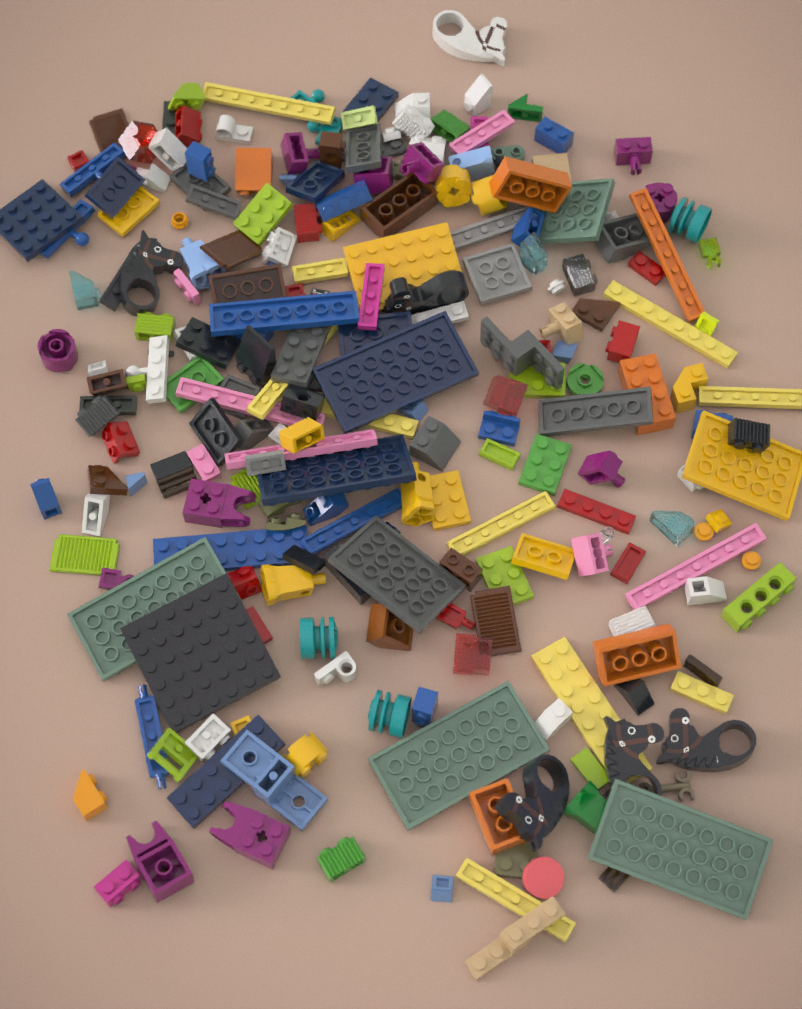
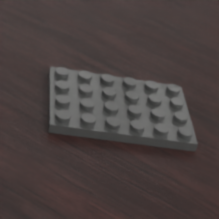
[327,516,467,634]

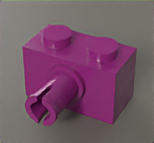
[281,132,320,174]
[614,137,653,175]
[400,142,445,184]
[578,450,625,488]

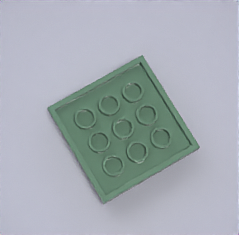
[534,178,616,245]

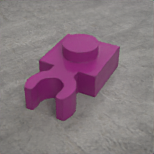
[99,568,134,590]

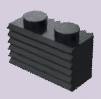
[727,418,770,453]

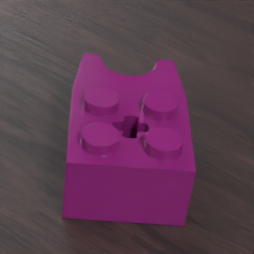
[182,478,256,528]
[209,802,291,870]
[126,821,194,903]

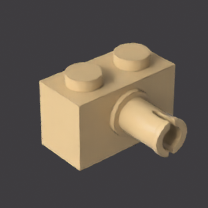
[539,302,584,346]

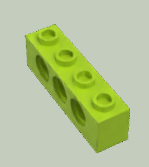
[721,562,797,633]

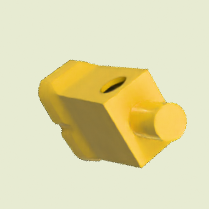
[400,462,435,527]
[260,564,326,606]

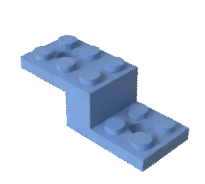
[220,730,328,831]

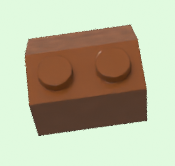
[366,603,413,651]

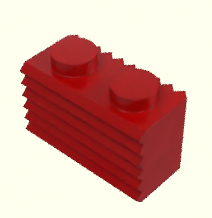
[175,105,203,147]
[293,203,322,243]

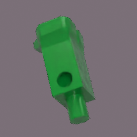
[563,780,607,835]

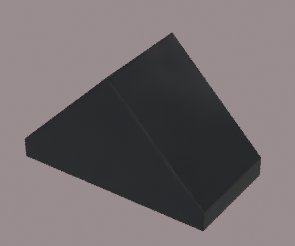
[614,678,655,716]

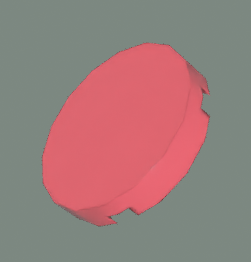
[522,856,564,899]

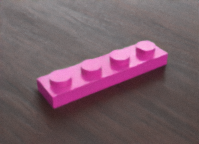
[358,263,385,331]

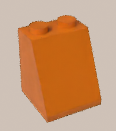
[235,148,274,196]

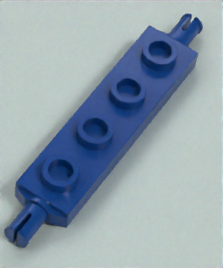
[134,684,170,790]

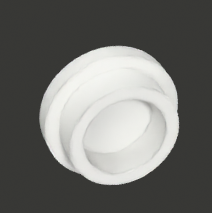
[548,279,566,295]

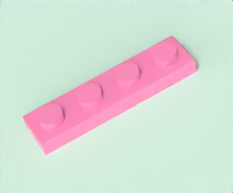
[448,110,515,155]

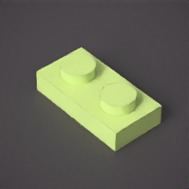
[341,106,378,131]

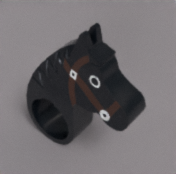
[119,230,183,317]
[382,270,469,315]
[656,708,756,772]
[604,716,664,796]
[496,754,570,853]

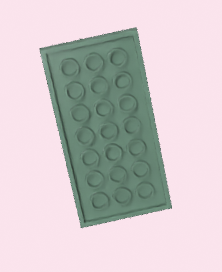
[67,537,243,682]
[368,681,550,831]
[587,779,774,920]

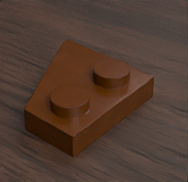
[572,298,620,332]
[87,465,128,496]

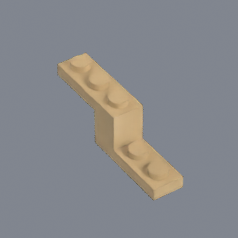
[464,896,565,981]

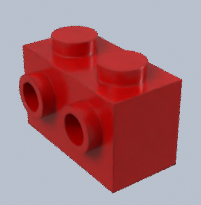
[605,320,640,363]

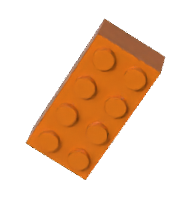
[489,156,572,213]
[618,353,676,435]
[592,623,681,687]

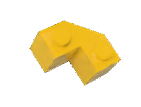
[670,363,708,413]

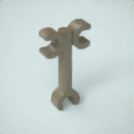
[639,770,695,802]

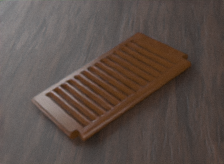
[89,108,140,160]
[199,230,263,269]
[470,586,522,657]

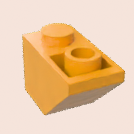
[73,769,108,821]

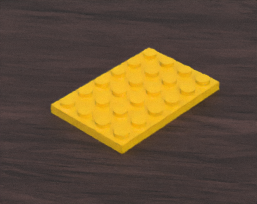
[343,222,462,312]
[682,411,802,521]

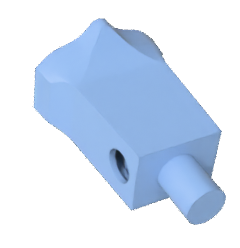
[444,145,495,180]
[180,237,226,290]

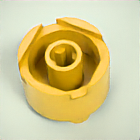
[435,165,472,208]
[471,175,508,216]
[282,731,328,779]

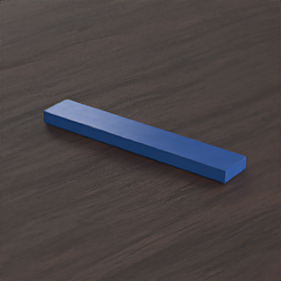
[300,488,402,555]

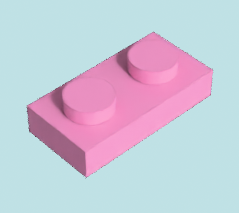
[173,268,201,306]
[186,444,221,481]

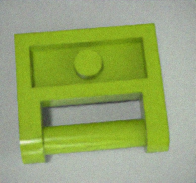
[146,727,198,782]

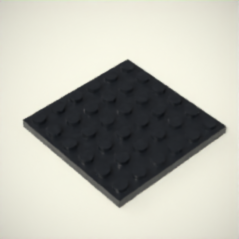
[120,573,282,733]

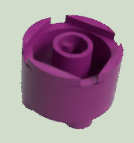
[645,183,678,224]
[37,329,78,372]

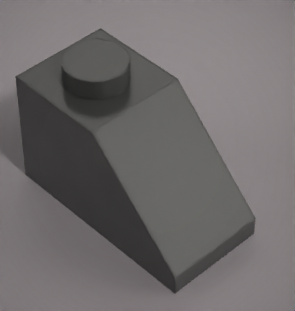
[235,418,274,449]

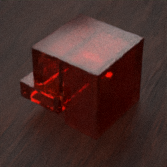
[118,120,158,164]
[482,375,528,417]
[453,633,492,676]

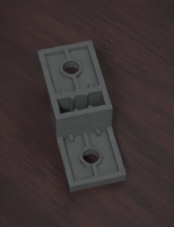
[480,317,565,390]

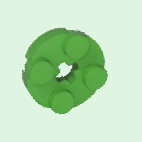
[566,363,604,395]

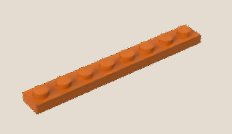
[629,188,705,323]

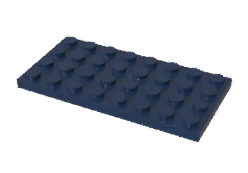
[312,311,479,434]
[257,434,417,506]

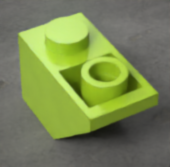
[168,83,205,110]

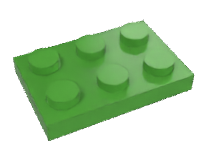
[166,357,224,414]
[518,434,572,496]

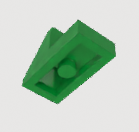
[508,94,543,122]

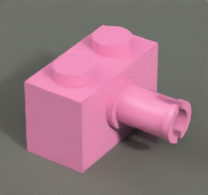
[571,532,614,577]

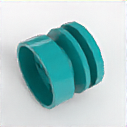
[668,197,712,244]
[300,617,338,660]
[368,690,412,738]

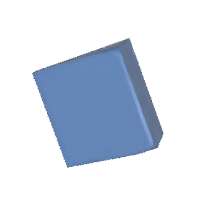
[552,340,577,364]
[400,401,428,422]
[126,472,147,496]
[431,875,454,903]

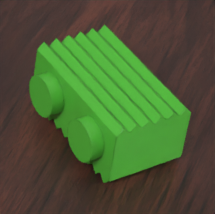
[431,109,470,143]
[317,837,366,883]

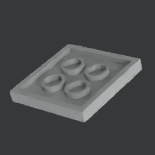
[462,243,532,305]

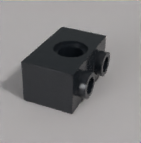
[280,384,325,421]

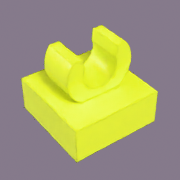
[695,312,720,336]

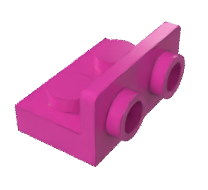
[94,859,143,907]

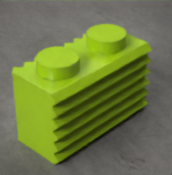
[134,312,176,343]

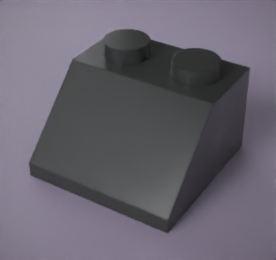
[409,416,461,471]

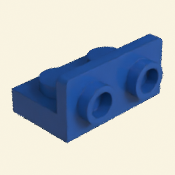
[478,411,521,447]

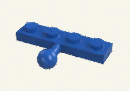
[60,143,126,197]
[40,199,95,259]

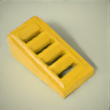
[322,210,361,242]

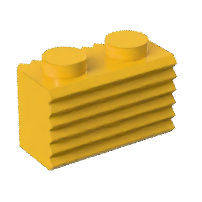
[279,417,325,454]

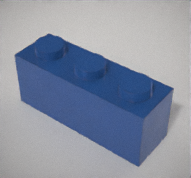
[316,179,373,222]

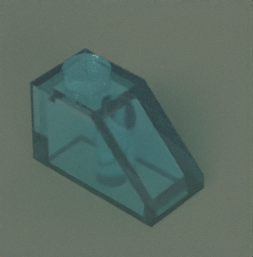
[520,232,548,276]
[69,270,101,311]
[649,510,695,546]

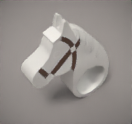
[432,10,507,66]

